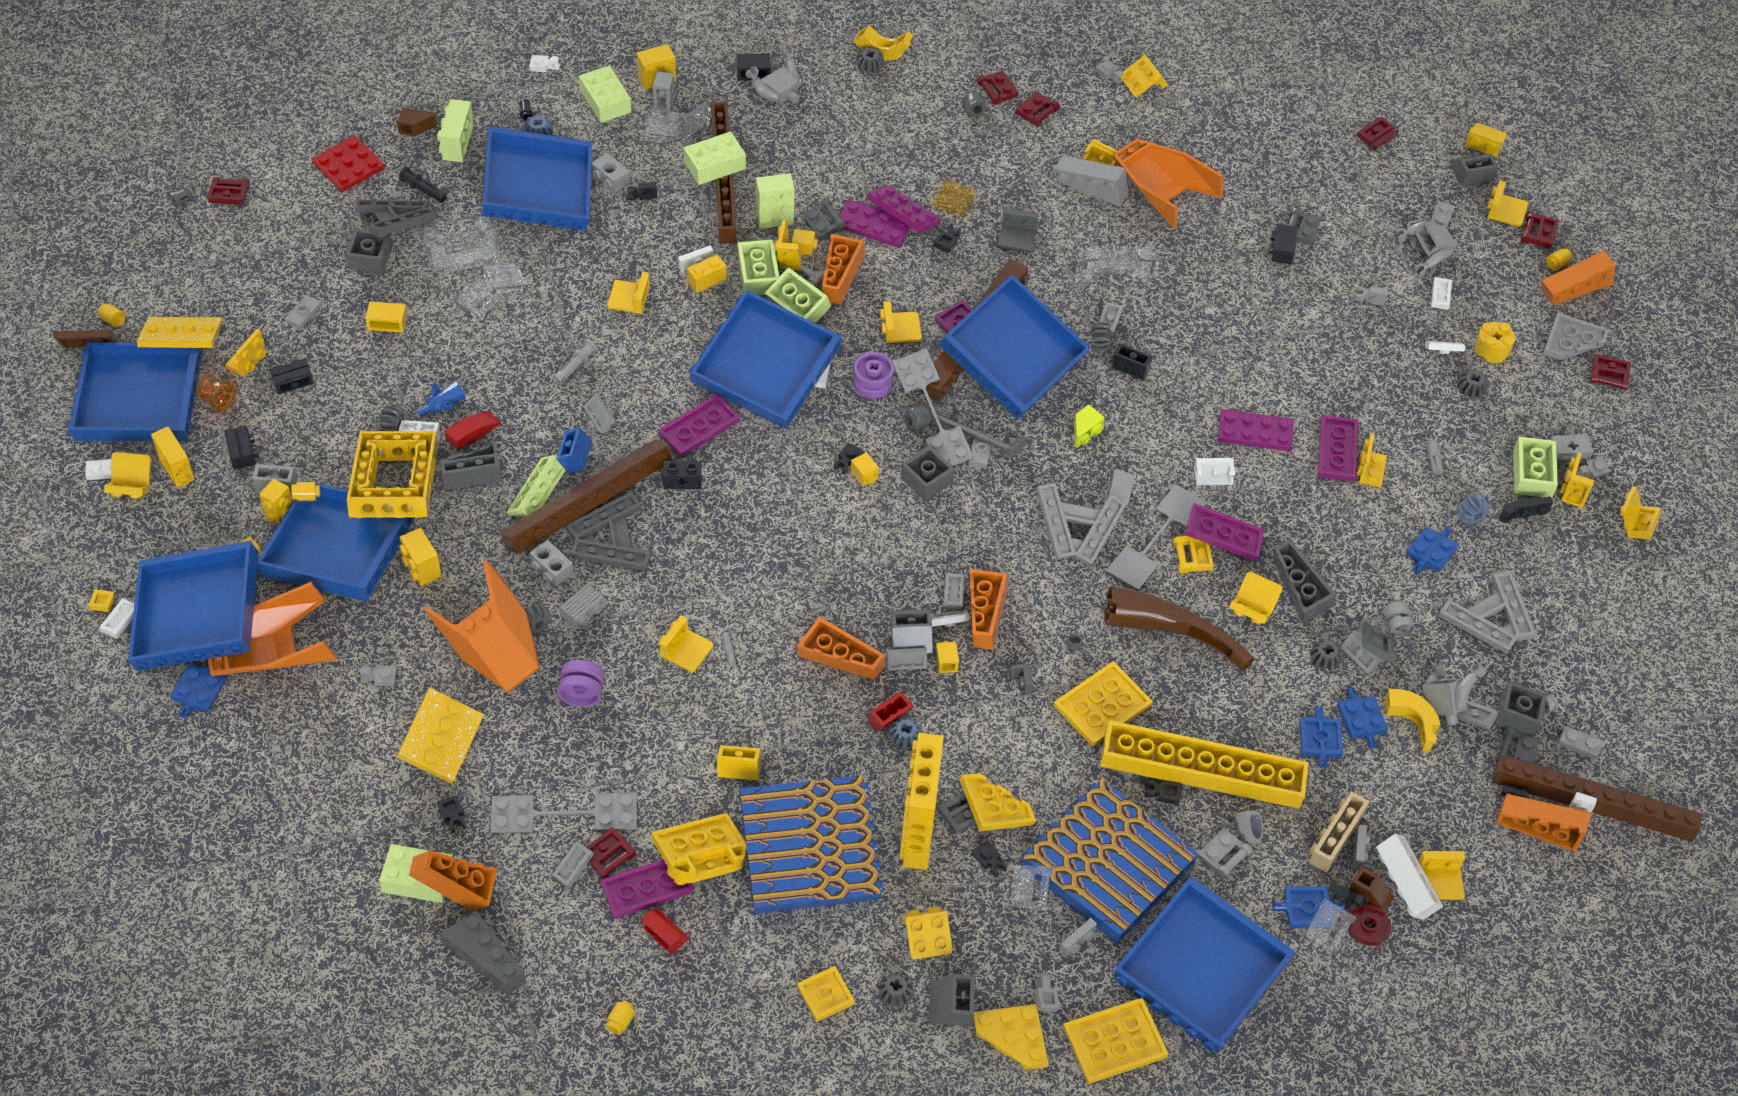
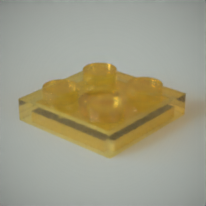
[932,179,977,217]

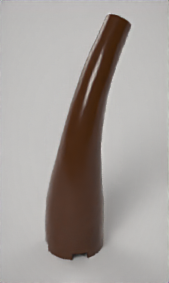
[1104,587,1254,671]

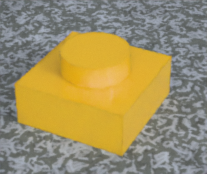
[88,589,115,612]

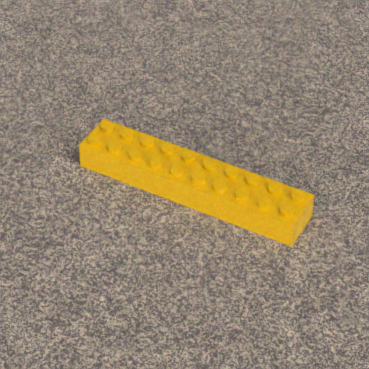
[1100,720,1309,809]

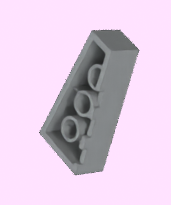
[1054,155,1129,207]

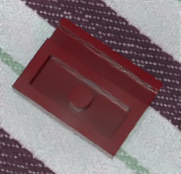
[1357,117,1399,150]

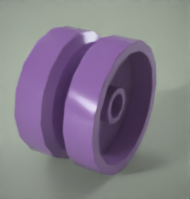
[853,352,894,399]
[557,660,605,707]

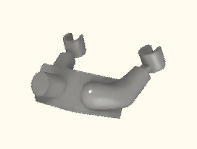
[746,46,800,104]
[1396,221,1457,277]
[1422,664,1486,726]

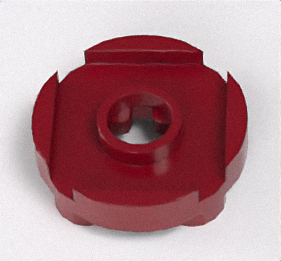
[1348,904,1391,946]

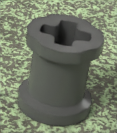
[169,185,194,207]

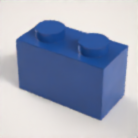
[556,427,592,473]

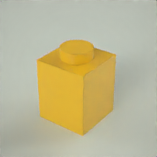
[792,229,818,256]
[851,452,879,486]
[935,641,959,673]

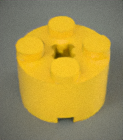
[1475,322,1515,363]

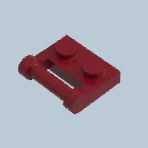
[977,70,1019,104]
[1015,92,1060,127]
[207,177,250,205]
[1521,213,1559,248]
[1590,354,1631,391]
[587,827,637,879]

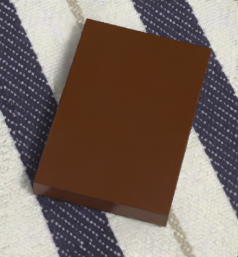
[53,330,118,348]

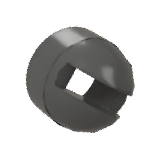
[1066,634,1083,651]

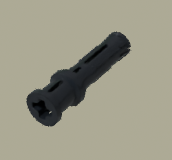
[399,167,447,203]

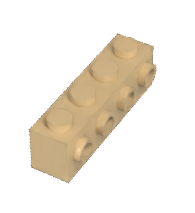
[1309,791,1370,873]

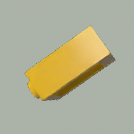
[151,427,194,488]

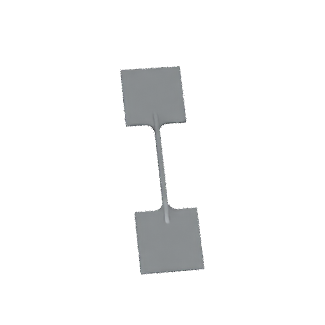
[893,348,974,467]
[1106,484,1207,591]
[491,792,637,833]

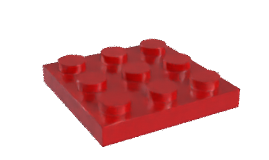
[312,135,385,192]

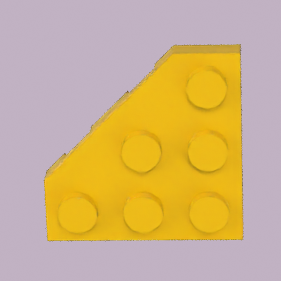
[959,773,1036,831]
[973,1004,1049,1070]

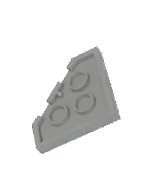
[1543,313,1610,360]

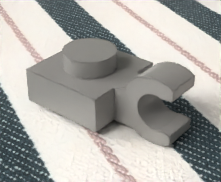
[1095,60,1123,85]
[1354,286,1388,306]
[1576,456,1610,480]
[360,665,397,687]
[1034,974,1060,1012]

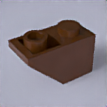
[397,108,437,136]
[1349,866,1394,912]

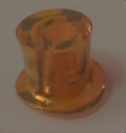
[196,374,237,413]

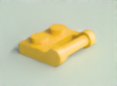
[1173,536,1214,574]

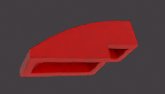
[444,411,501,450]

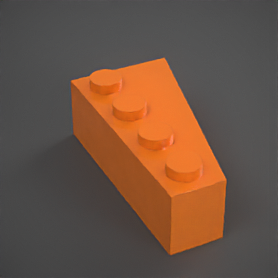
[822,234,866,305]
[1541,250,1616,305]
[970,569,1008,650]
[797,617,886,680]
[1496,794,1592,852]
[409,851,498,911]

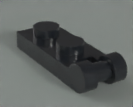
[1499,496,1553,523]

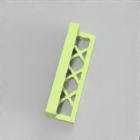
[506,454,565,518]

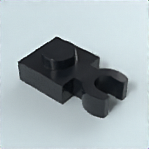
[627,182,657,201]
[933,224,961,253]
[834,443,864,474]
[1145,780,1182,805]
[437,795,466,833]
[971,840,1007,878]
[1329,884,1369,907]

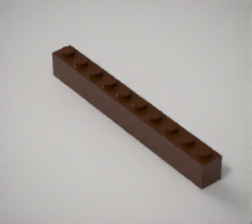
[711,102,737,243]
[921,259,1029,402]
[500,439,673,554]
[1492,754,1702,842]

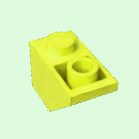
[1074,405,1105,448]

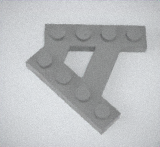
[1036,483,1127,566]
[1438,571,1536,654]

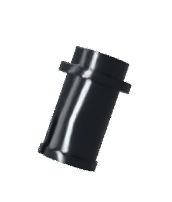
[519,99,533,121]
[1501,783,1528,798]

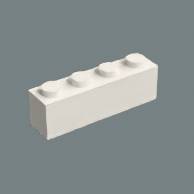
[1376,834,1443,920]

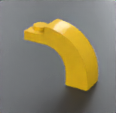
[853,25,913,60]
[1385,689,1440,751]

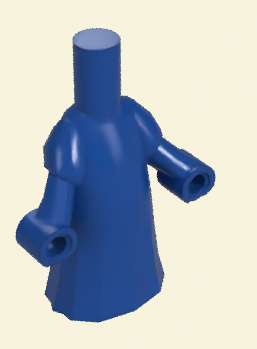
[417,381,466,417]

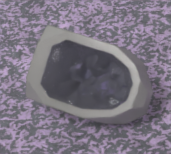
[1235,811,1264,844]

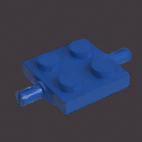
[1406,527,1459,574]
[170,664,226,719]
[1336,687,1388,748]
[1299,706,1343,768]
[1272,887,1344,928]

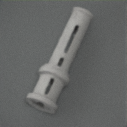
[553,339,597,385]

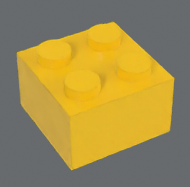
[637,44,676,90]
[399,527,442,586]

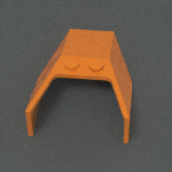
[1113,138,1224,230]
[423,560,540,693]
[208,582,338,676]

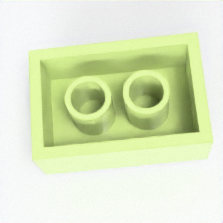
[579,66,631,123]
[437,99,474,162]
[683,132,746,185]
[756,173,795,229]
[738,240,779,296]
[765,267,831,323]
[1513,437,1558,498]
[379,844,453,903]

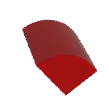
[868,691,913,731]
[642,909,690,955]

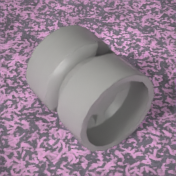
[1383,601,1415,638]

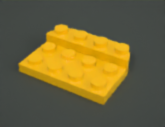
[651,813,747,885]

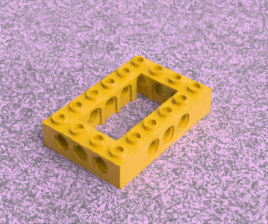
[347,431,438,518]
[900,733,944,870]

